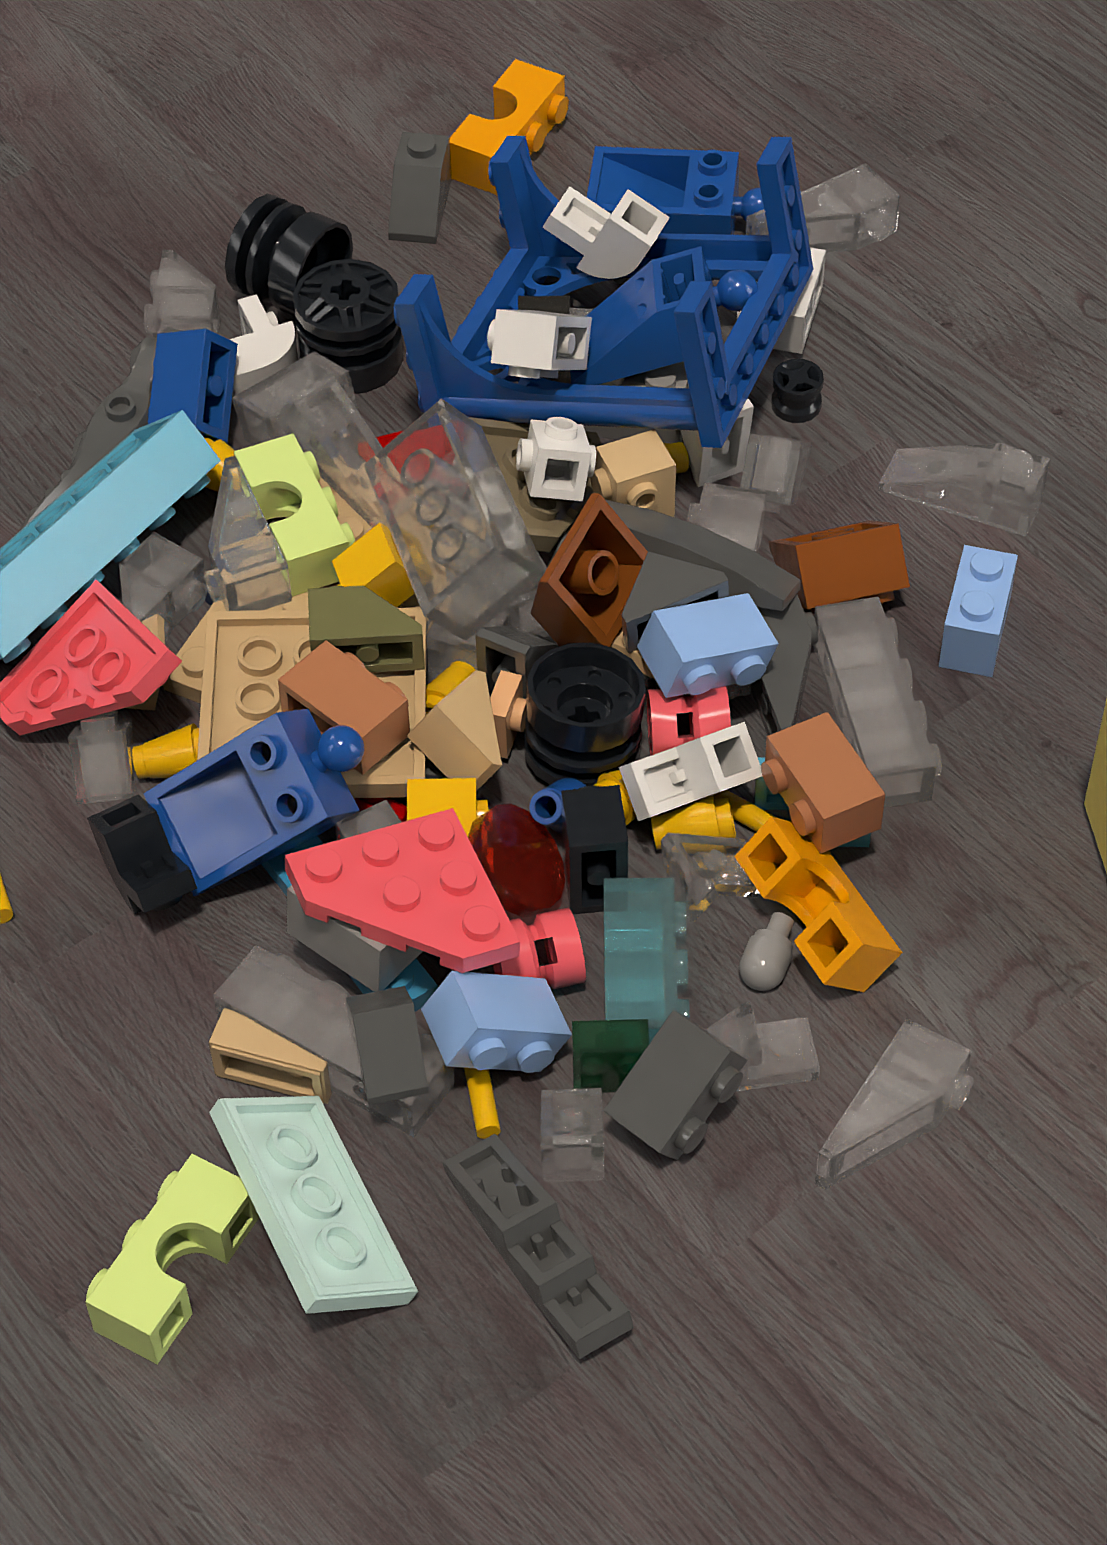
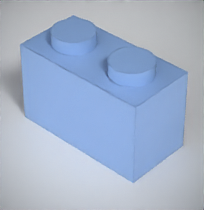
[939,545,1018,677]
[637,593,779,698]
[421,970,572,1073]

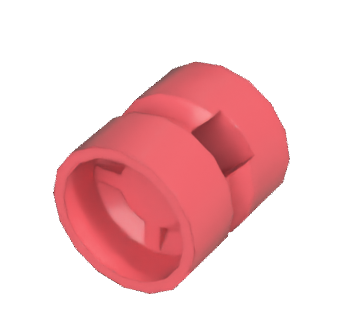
[646,686,731,756]
[492,908,586,989]

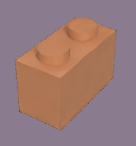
[278,640,410,775]
[761,712,885,854]

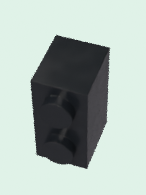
[561,785,628,915]

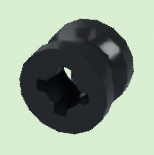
[771,359,824,423]

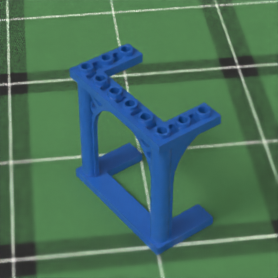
[394,136,814,448]

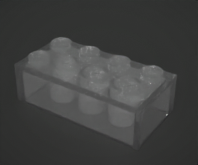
[363,398,545,641]

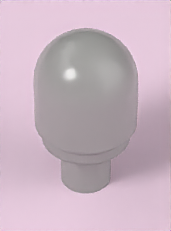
[739,912,794,991]

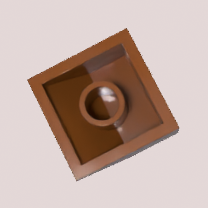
[530,493,648,647]
[769,520,910,616]

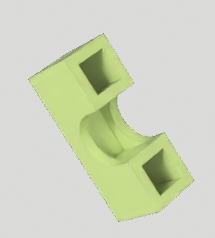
[234,433,355,597]
[85,1154,260,1365]

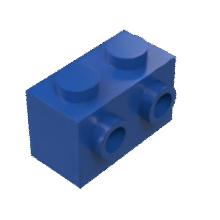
[148,329,238,443]

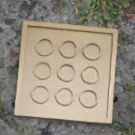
[197,607,427,798]

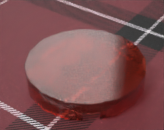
[468,804,565,917]

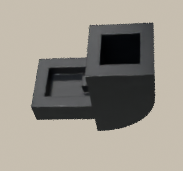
[87,794,197,914]

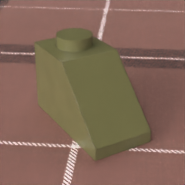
[308,586,425,672]

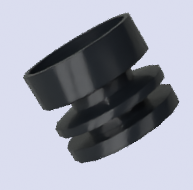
[225,193,353,316]
[293,259,403,395]
[524,643,646,786]

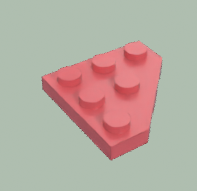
[0,580,182,736]
[285,808,520,973]

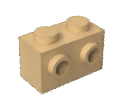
[590,429,676,517]

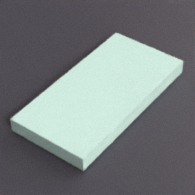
[209,1096,418,1314]

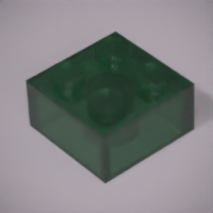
[572,1019,649,1096]

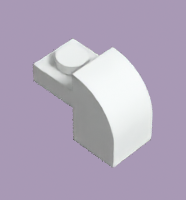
[542,186,670,279]
[229,294,299,412]
[619,722,762,821]

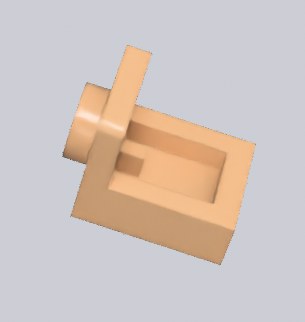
[490,670,527,759]

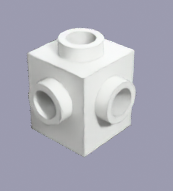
[516,417,596,501]

